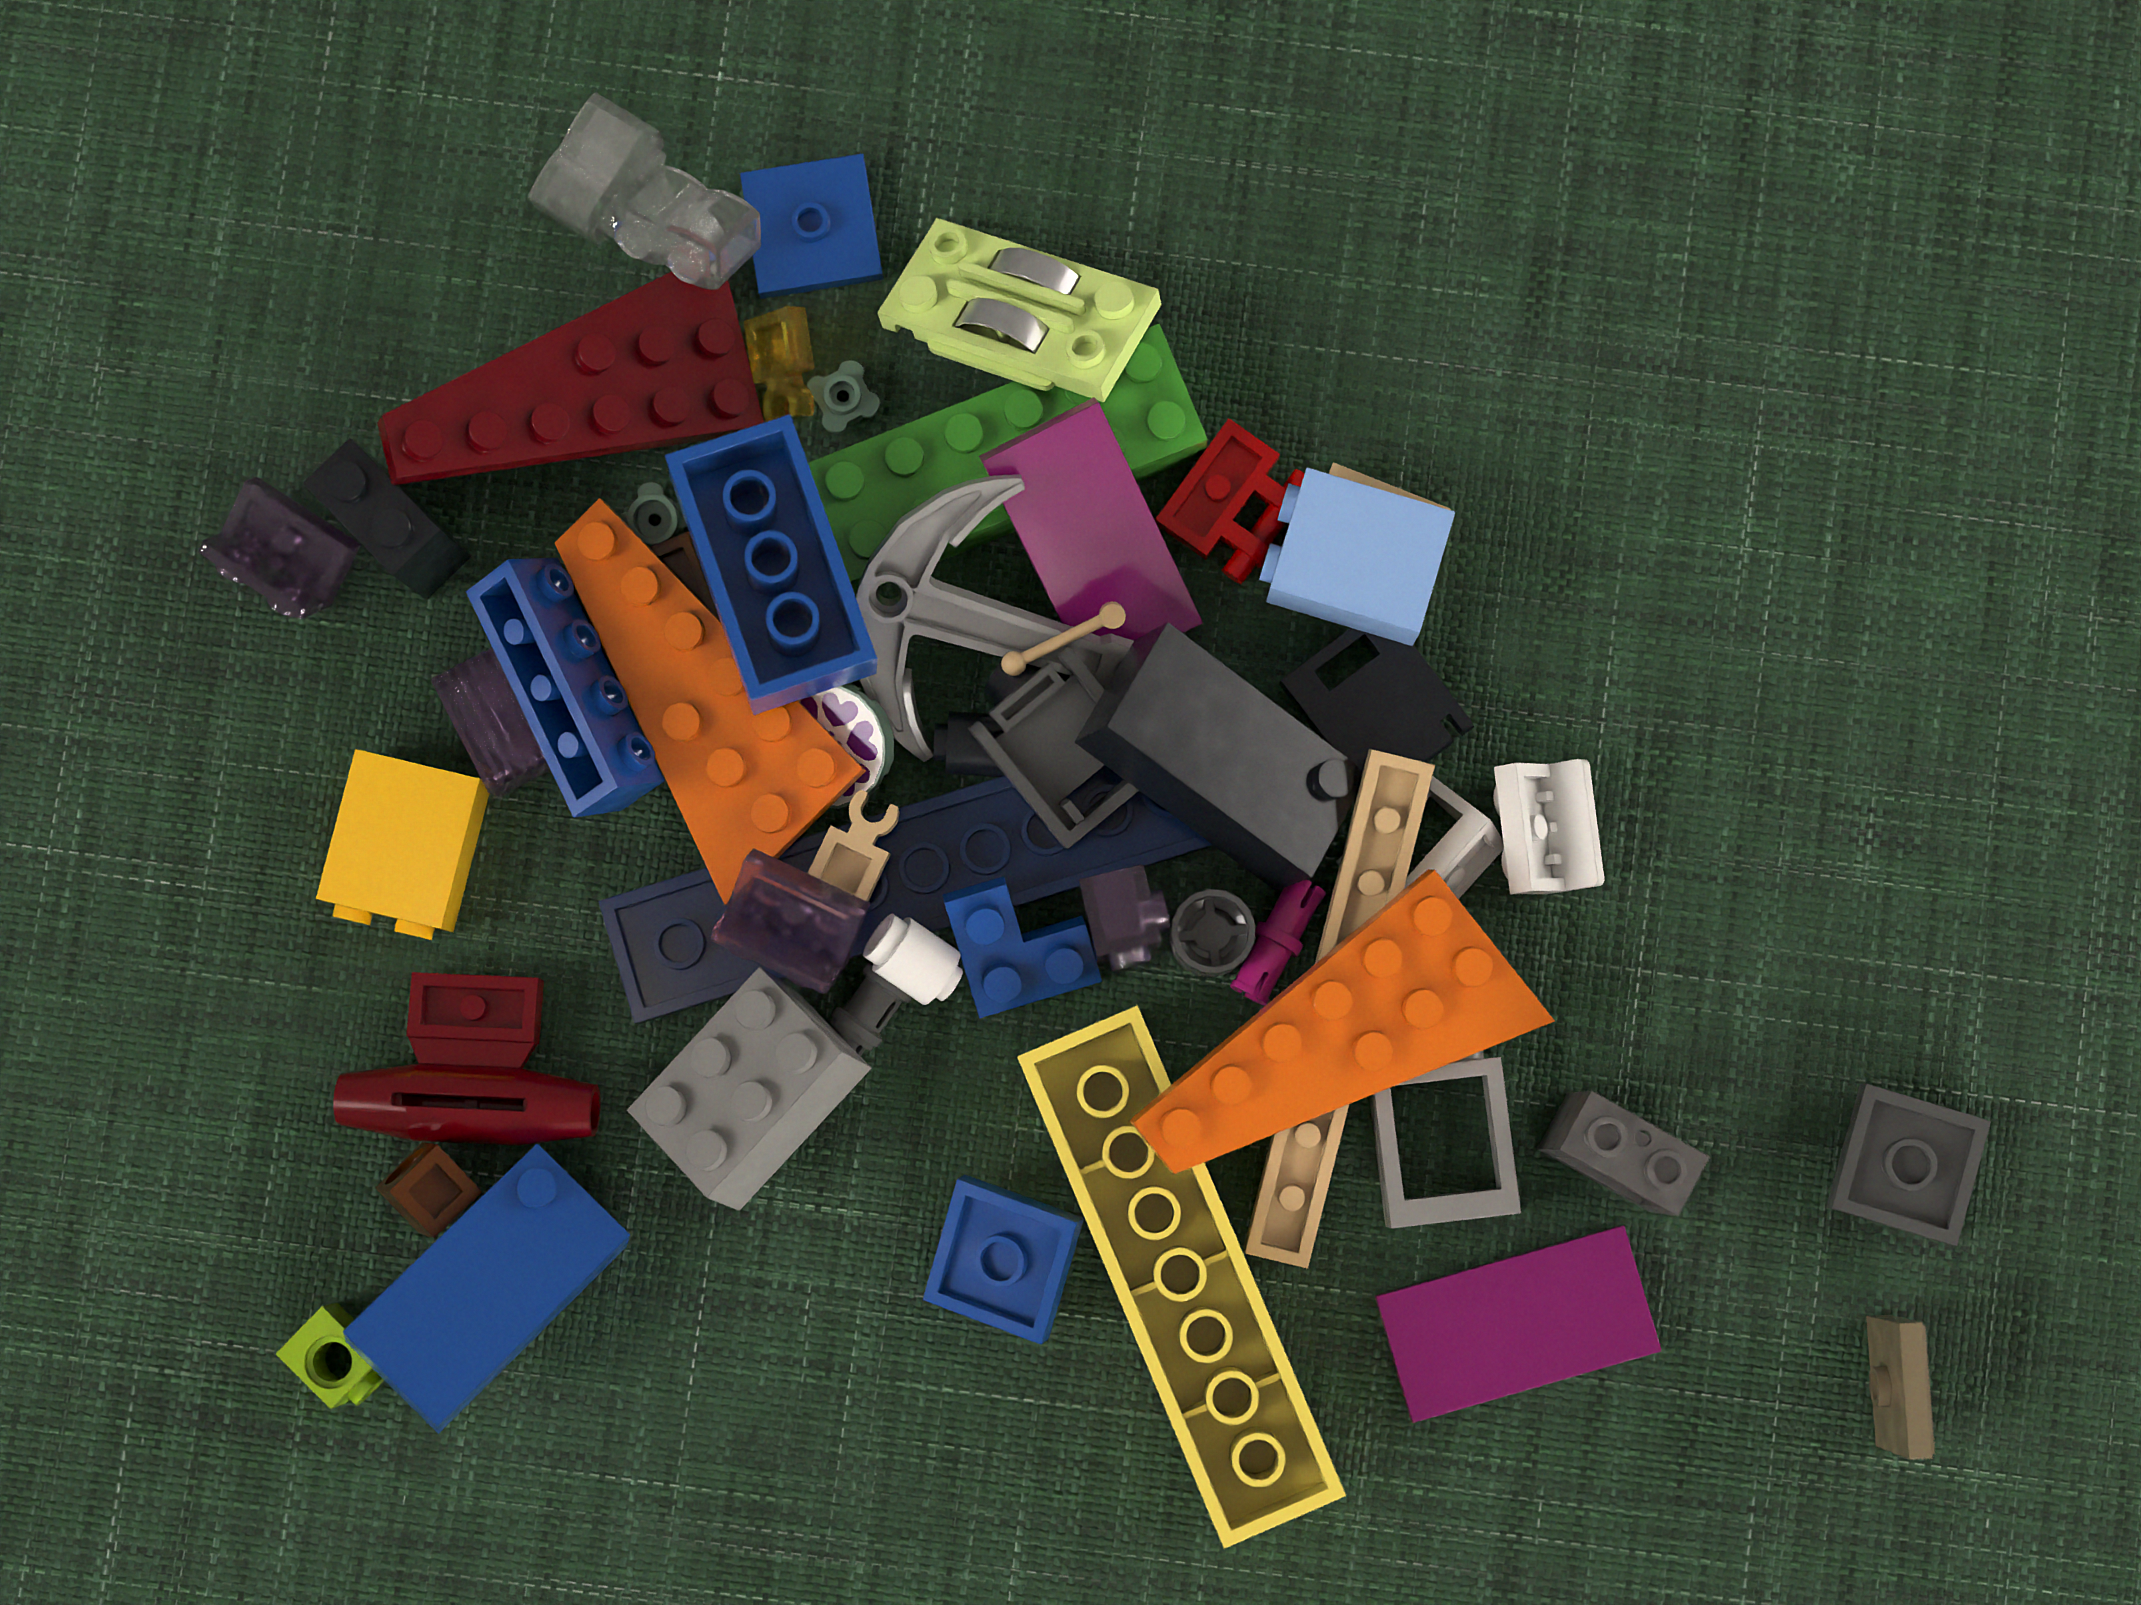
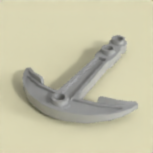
[856,474,1134,762]

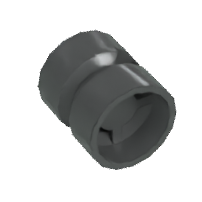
[1169,889,1256,978]

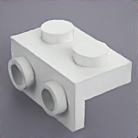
[1493,759,1605,894]

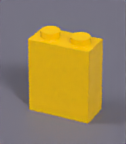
[316,749,492,940]

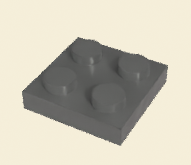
[1826,1084,1991,1246]

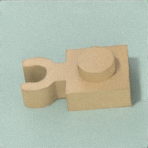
[803,790,899,913]

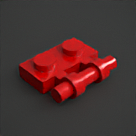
[1155,418,1305,585]

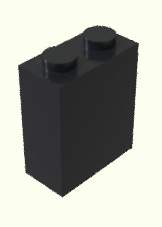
[303,438,472,600]

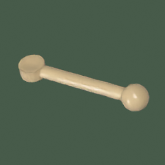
[1001,601,1126,676]

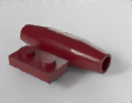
[333,972,601,1146]

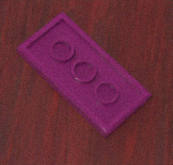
[979,397,1203,641]
[1374,1225,1662,1423]

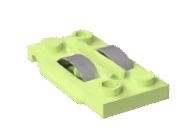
[877,218,1161,402]

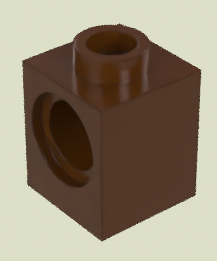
[375,1142,482,1238]

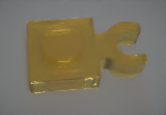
[743,306,815,422]

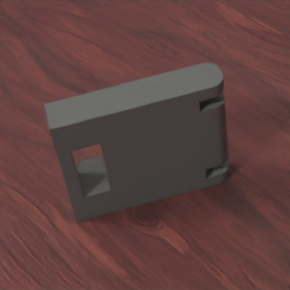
[968,647,1139,849]

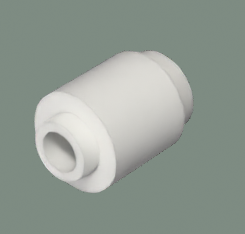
[863,914,963,1005]

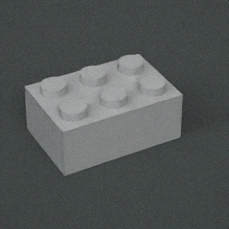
[627,967,871,1211]

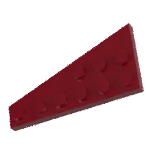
[377,248,764,485]

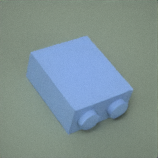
[1259,468,1455,646]

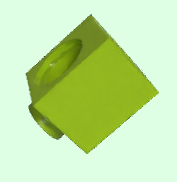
[276,1303,384,1409]

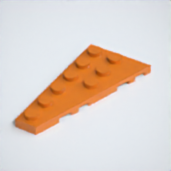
[555,498,866,906]
[1129,869,1555,1174]

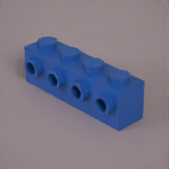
[466,558,665,818]

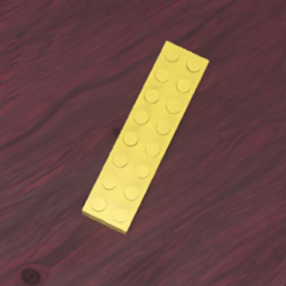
[1017,1005,1346,1548]

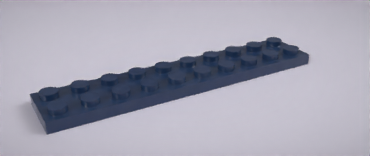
[598,765,1214,1024]

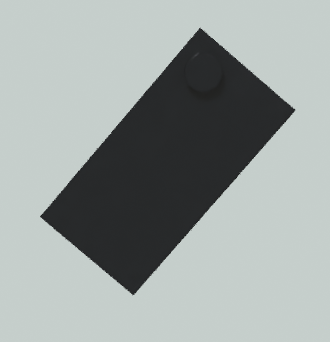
[1074,622,1364,891]

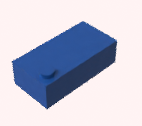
[665,414,877,715]
[343,1143,630,1434]

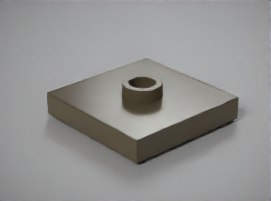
[1866,1315,1935,1459]

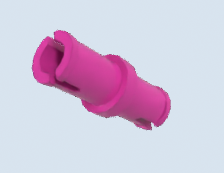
[1230,880,1326,1005]

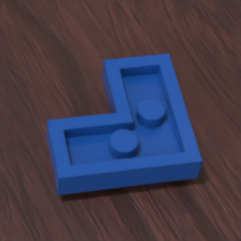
[942,876,1102,1018]

